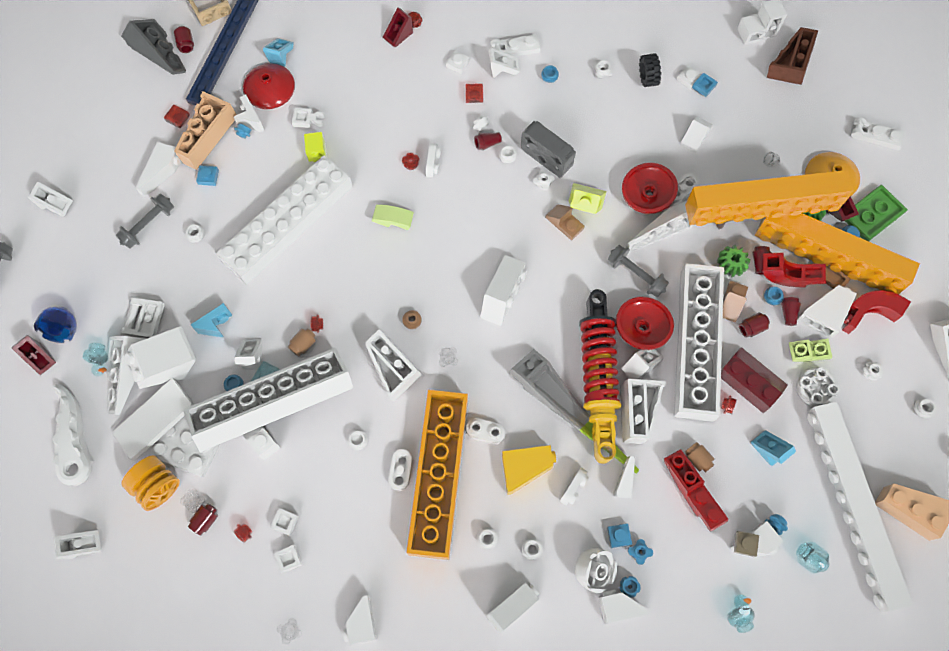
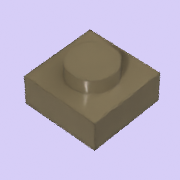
[733,531,759,557]

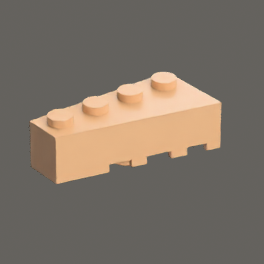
[174,92,237,170]

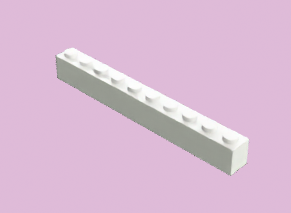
[807,402,913,612]

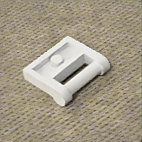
[120,298,165,338]

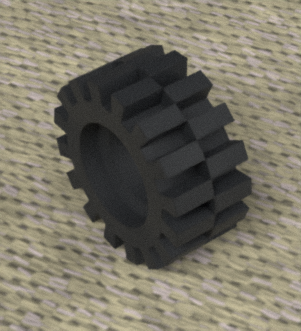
[639,53,662,87]

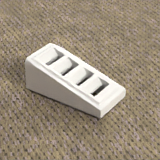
[614,456,635,498]

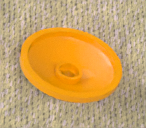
[805,152,860,196]

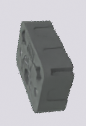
[521,121,576,178]

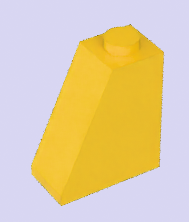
[502,445,556,495]

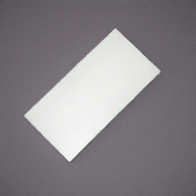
[112,378,194,461]

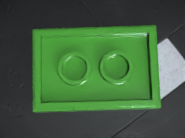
[845,184,908,241]

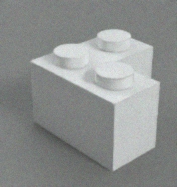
[737,0,787,45]

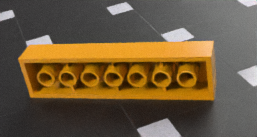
[685,170,854,226]
[754,213,920,294]
[406,390,468,560]

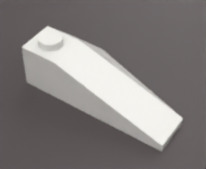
[626,201,693,252]
[107,336,147,415]

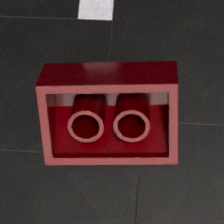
[721,347,788,413]

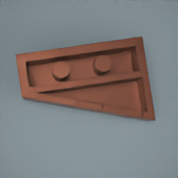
[767,27,818,85]

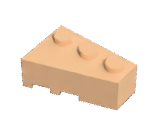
[875,484,949,541]

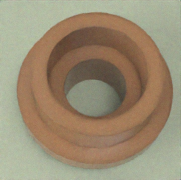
[402,310,422,329]

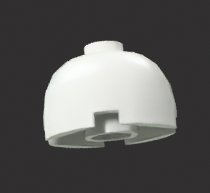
[575,548,617,593]

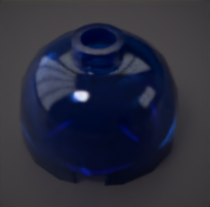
[33,307,77,343]

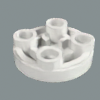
[796,367,840,407]

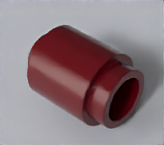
[173,26,194,53]
[739,312,770,338]
[188,503,218,536]

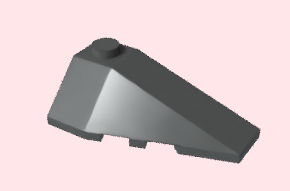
[121,19,186,75]

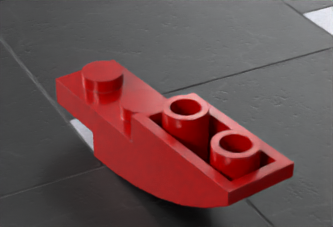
[664,449,729,532]

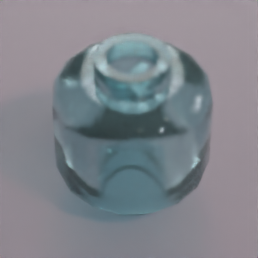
[796,542,830,574]

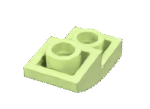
[372,205,414,230]
[789,339,832,362]

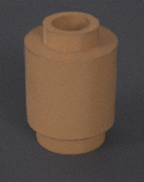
[287,328,316,357]
[685,442,715,473]

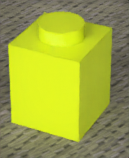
[304,132,326,162]

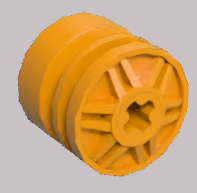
[121,455,180,511]

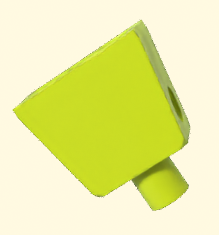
[568,183,607,214]

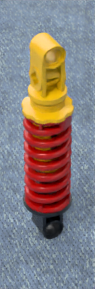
[579,289,621,464]

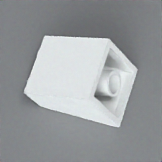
[125,326,196,389]

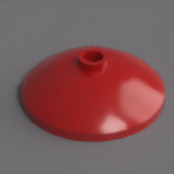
[243,63,295,109]
[622,163,678,214]
[616,297,674,350]

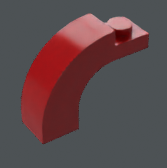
[763,252,826,288]
[842,290,911,334]

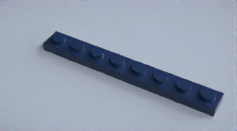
[186,0,259,105]

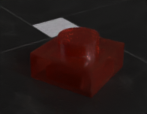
[466,84,483,103]
[164,104,190,128]

